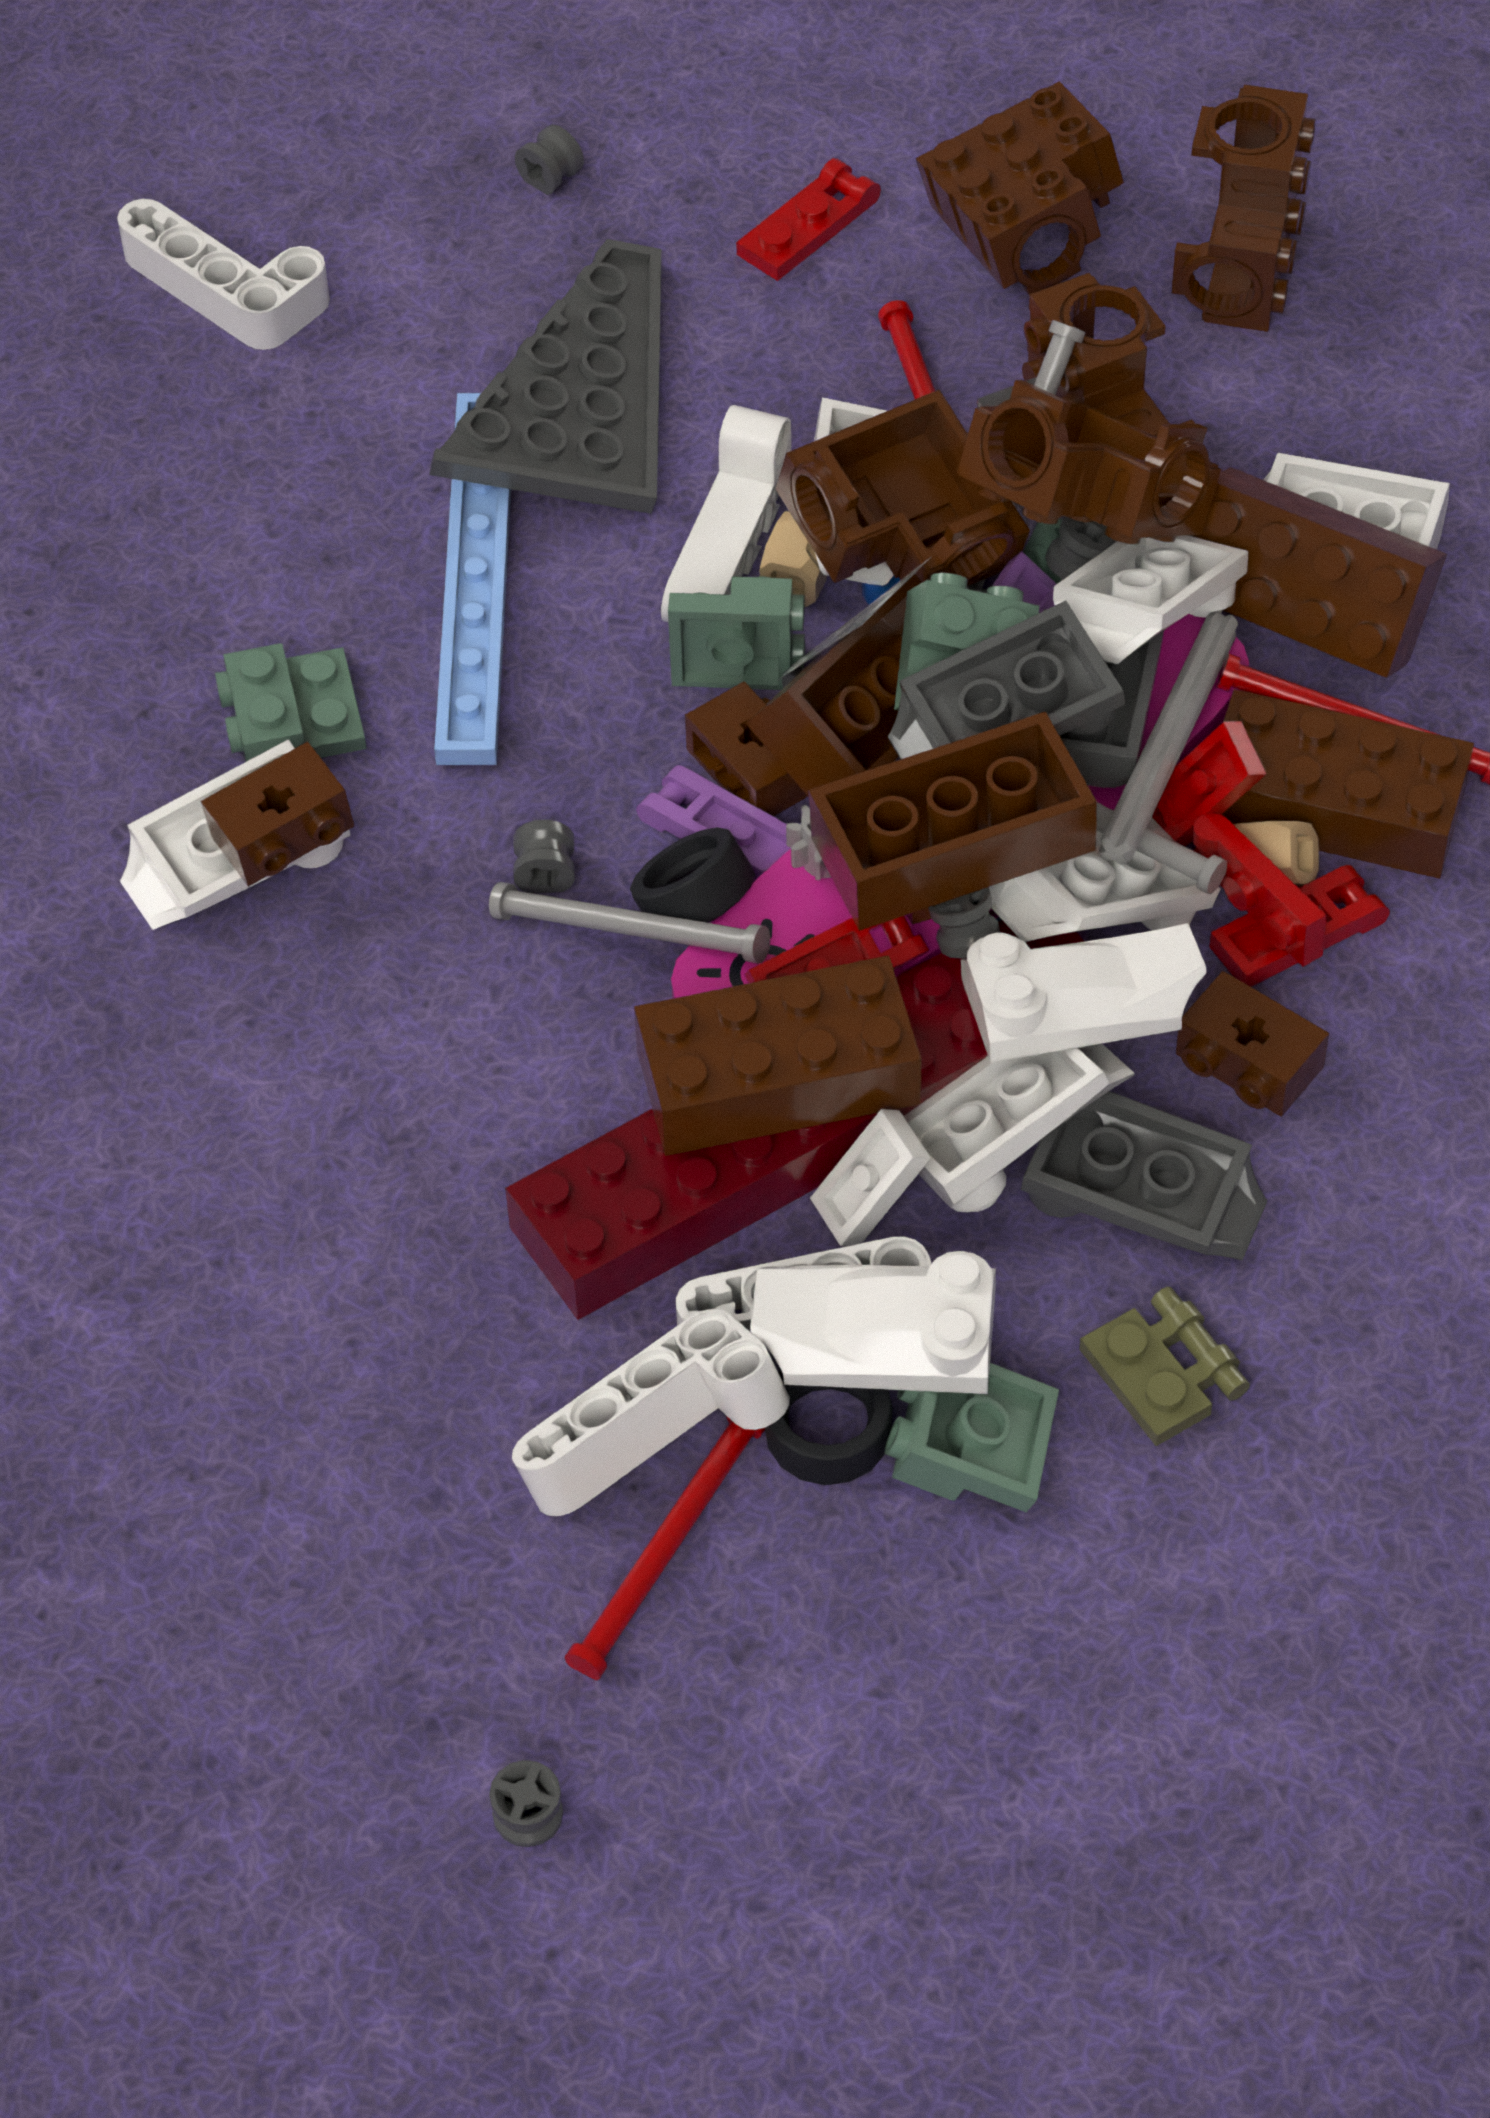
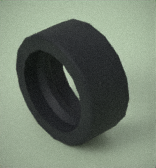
[630,827,755,923]
[765,1370,892,1485]

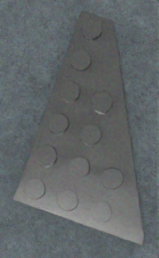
[429,239,662,514]

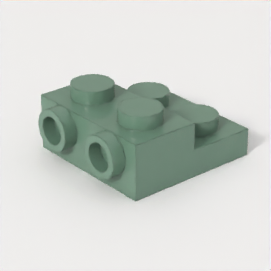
[894,573,1039,711]
[668,576,805,690]
[215,643,367,762]
[885,1363,1059,1513]

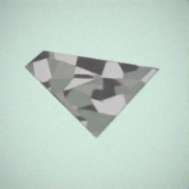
[777,556,932,681]

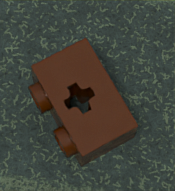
[685,681,808,817]
[200,741,355,887]
[1176,970,1329,1117]

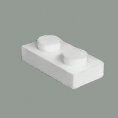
[810,1109,931,1246]

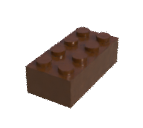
[1188,467,1447,678]
[746,574,922,797]
[1222,689,1474,879]
[808,712,1097,931]
[634,955,921,1156]

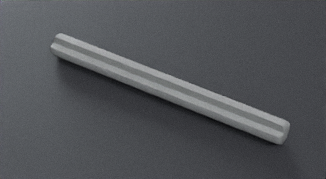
[1099,611,1238,865]

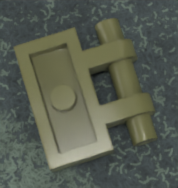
[1079,1286,1250,1446]

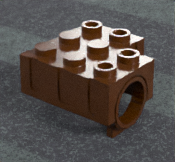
[915,81,1124,297]
[1171,84,1316,332]
[1022,273,1196,437]
[957,380,1222,545]
[775,390,1030,587]

